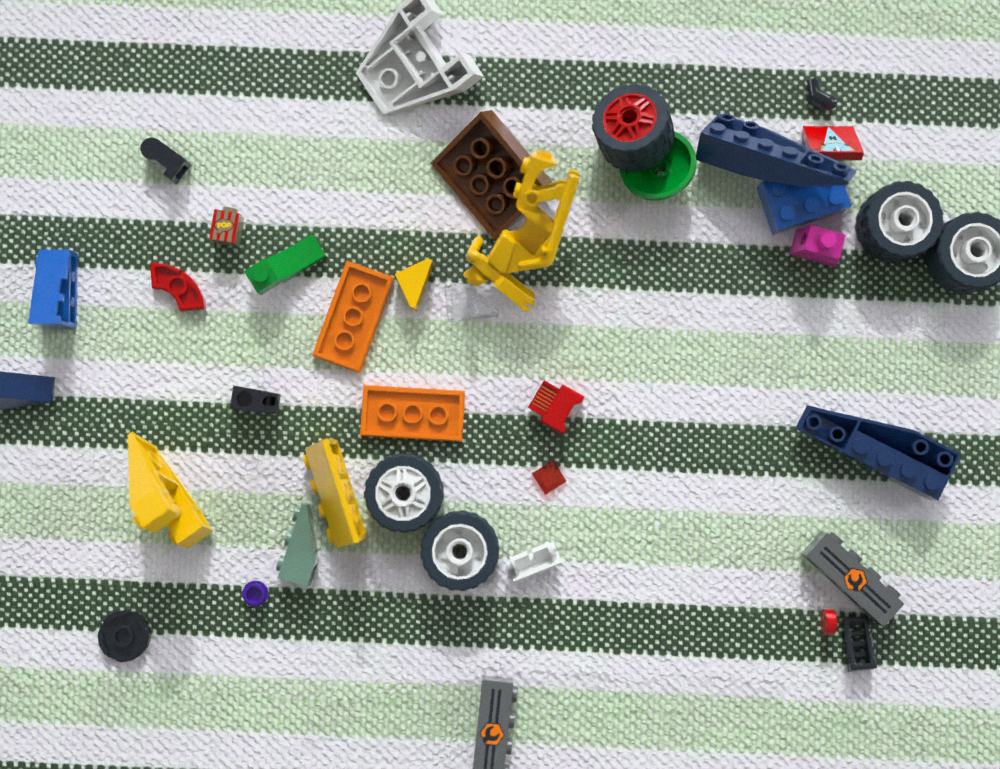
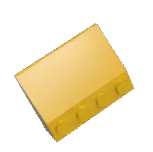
[303,439,368,548]

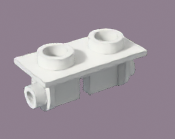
[506,541,562,583]

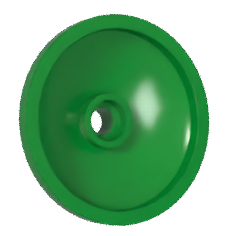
[620,132,697,201]

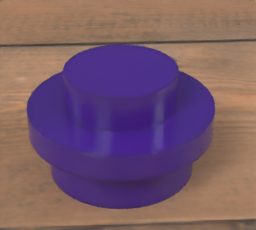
[242,580,269,607]

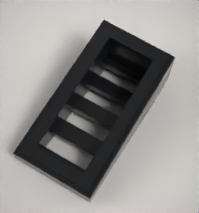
[842,616,877,672]

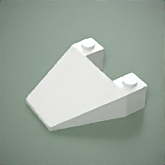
[356,0,484,115]

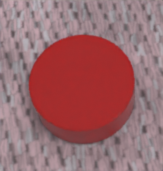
[821,609,837,636]

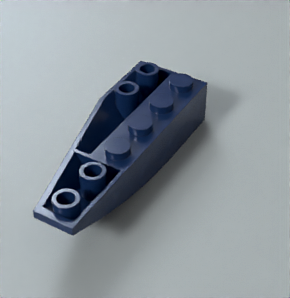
[795,405,961,501]

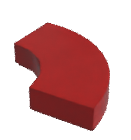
[150,263,207,312]

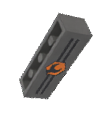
[801,531,904,627]
[473,675,518,769]

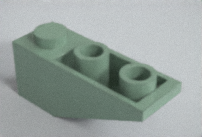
[276,502,319,587]

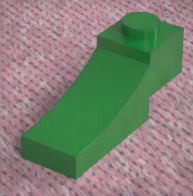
[244,234,327,295]

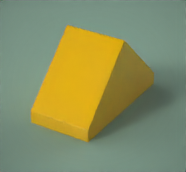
[395,259,434,311]

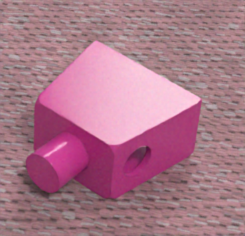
[789,225,846,267]

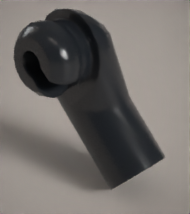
[806,78,837,111]

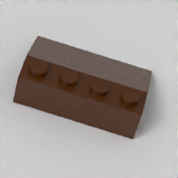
[430,110,553,240]

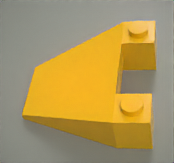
[128,432,213,549]

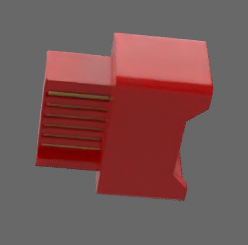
[528,380,584,435]

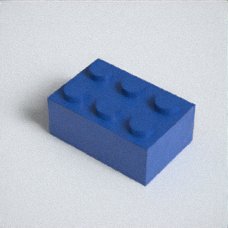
[756,181,852,235]

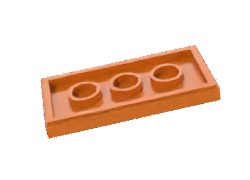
[312,261,395,373]
[360,385,465,442]

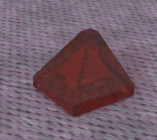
[532,460,567,495]

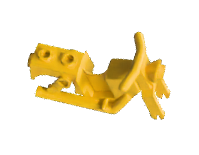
[463,150,580,312]

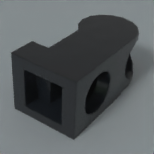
[140,137,191,185]
[230,385,281,414]

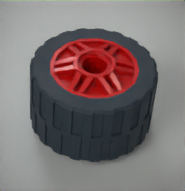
[592,84,675,172]

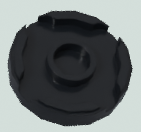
[97,609,151,662]

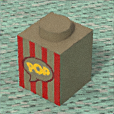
[209,207,244,247]

